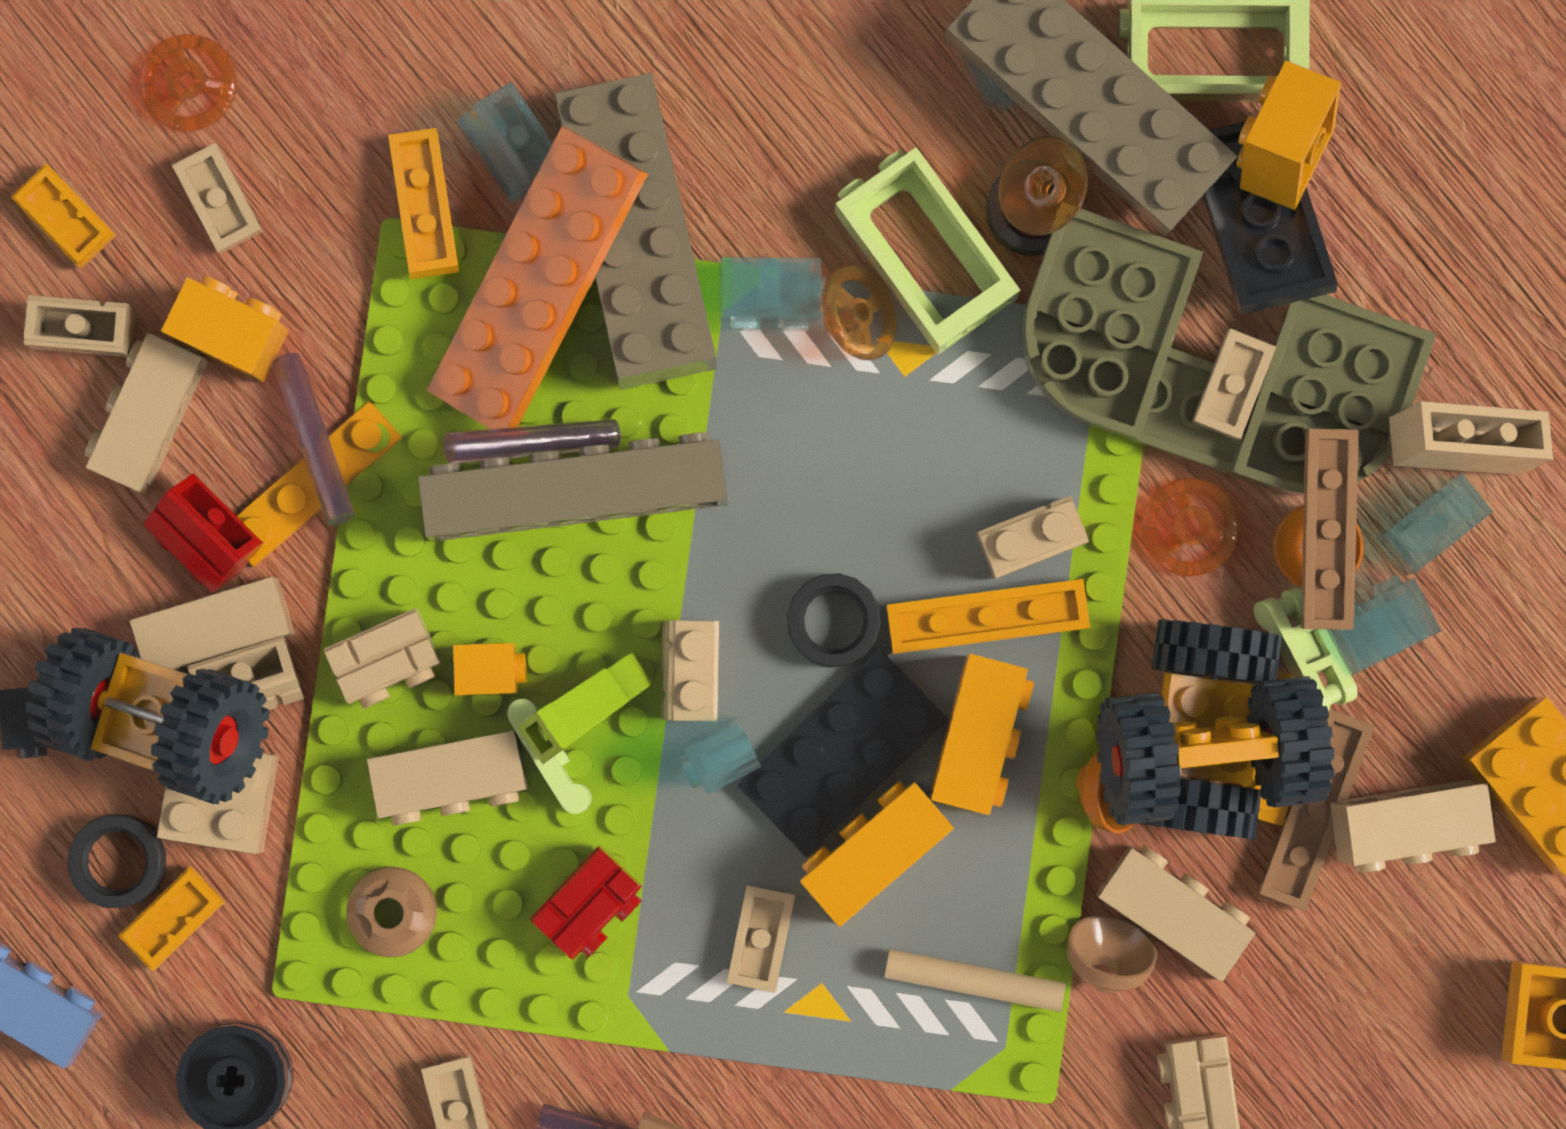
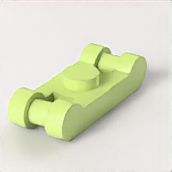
[1254,586,1358,711]
[507,699,592,814]

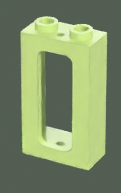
[1118,0,1310,102]
[835,147,1020,355]

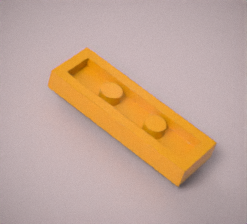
[388,128,459,279]

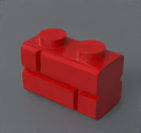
[143,473,264,594]
[529,845,642,960]

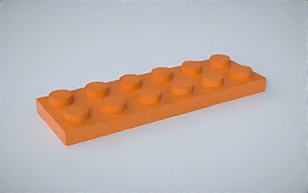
[427,126,648,439]

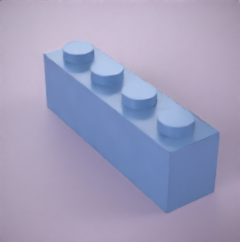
[0,942,103,1069]

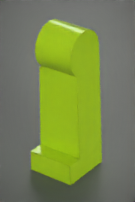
[518,653,653,764]

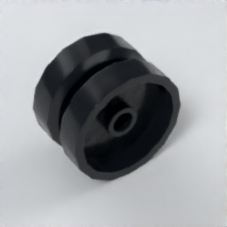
[176,1020,294,1129]

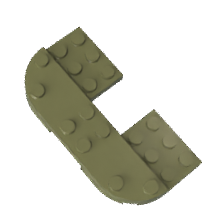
[1021,203,1436,495]

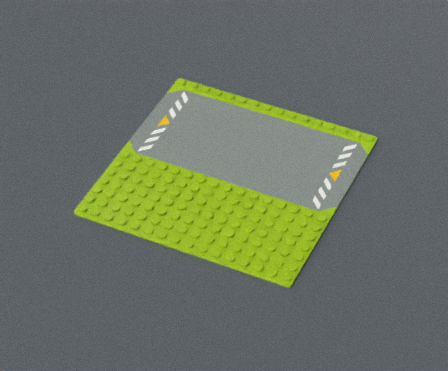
[272,218,1144,1104]

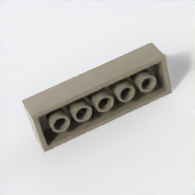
[945,0,1238,237]
[555,73,716,390]
[418,432,728,542]

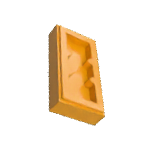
[11,163,117,269]
[118,866,226,972]

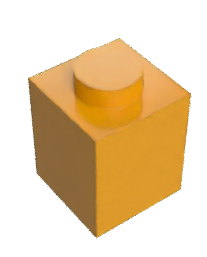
[453,643,527,696]

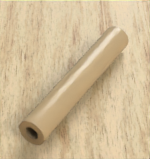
[884,949,1066,1012]

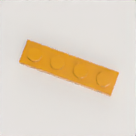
[237,401,402,567]
[886,579,1090,654]

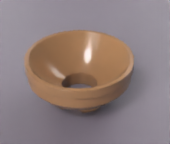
[346,866,437,957]
[1067,915,1157,993]

